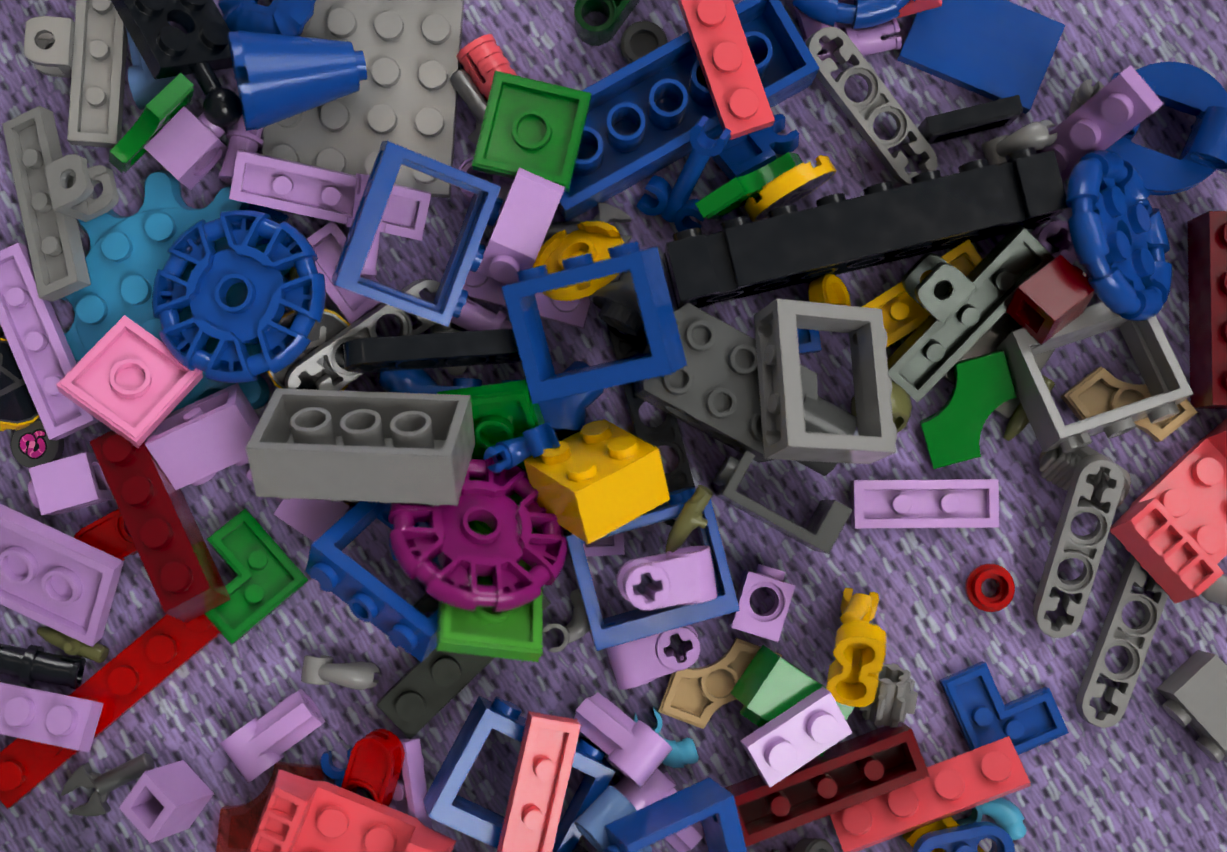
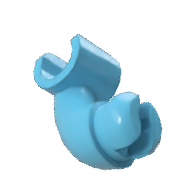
[633,707,699,768]
[956,797,1027,840]

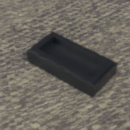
[918,95,1023,145]

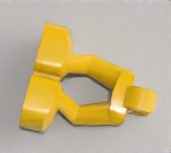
[827,587,887,707]

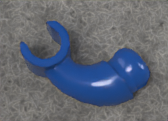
[484,421,560,473]

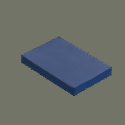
[897,0,1065,114]

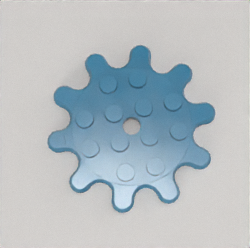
[60,170,291,413]

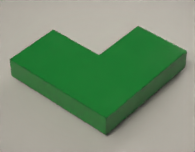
[204,508,308,646]

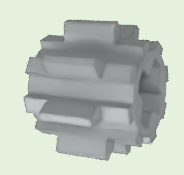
[858,663,918,728]

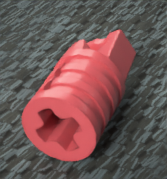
[456,34,517,102]

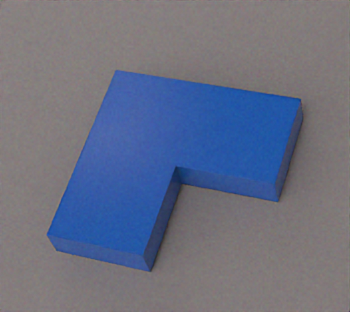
[939,661,1069,755]

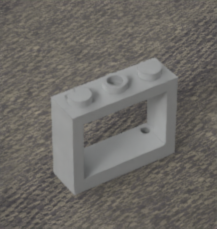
[754,298,897,465]
[997,302,1193,454]

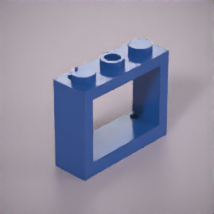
[331,141,503,327]
[502,241,687,404]
[563,487,740,651]
[305,501,441,662]
[423,696,615,852]
[604,777,747,852]

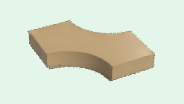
[1060,367,1198,442]
[658,637,782,729]

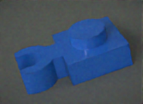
[711,114,799,180]

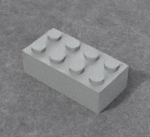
[246,388,475,506]

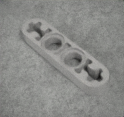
[805,27,938,185]
[285,279,440,390]
[1033,454,1124,638]
[1076,555,1169,728]

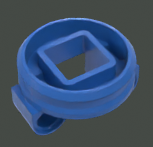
[1106,62,1227,196]

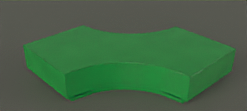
[109,73,194,173]
[695,152,803,219]
[919,350,1016,469]

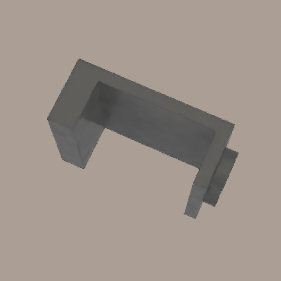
[713,451,853,554]

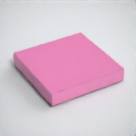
[56,315,203,448]

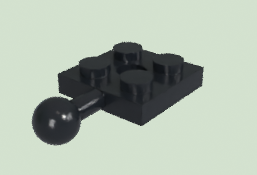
[111,0,243,127]

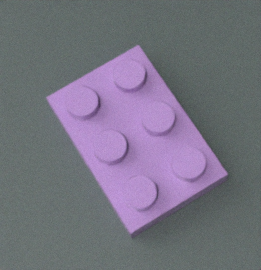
[0,504,124,647]

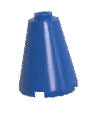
[228,30,367,131]

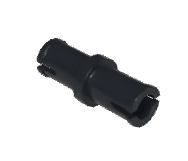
[0,643,86,689]

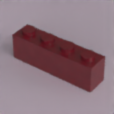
[1187,211,1227,409]
[90,430,231,623]
[725,722,930,847]

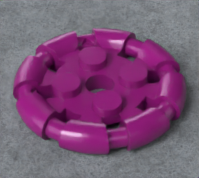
[388,457,568,612]

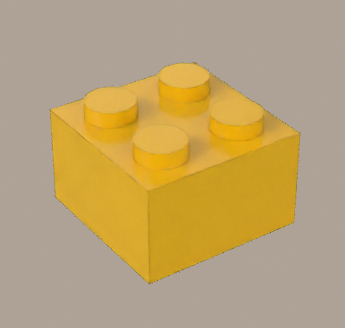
[523,419,670,545]

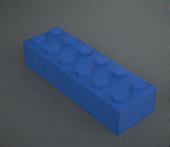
[558,0,820,222]

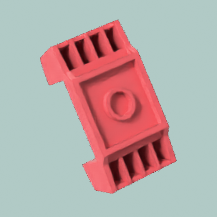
[1110,418,1227,603]
[247,769,456,852]

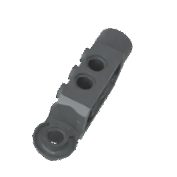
[589,272,857,476]

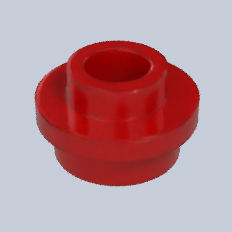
[965,564,1015,612]

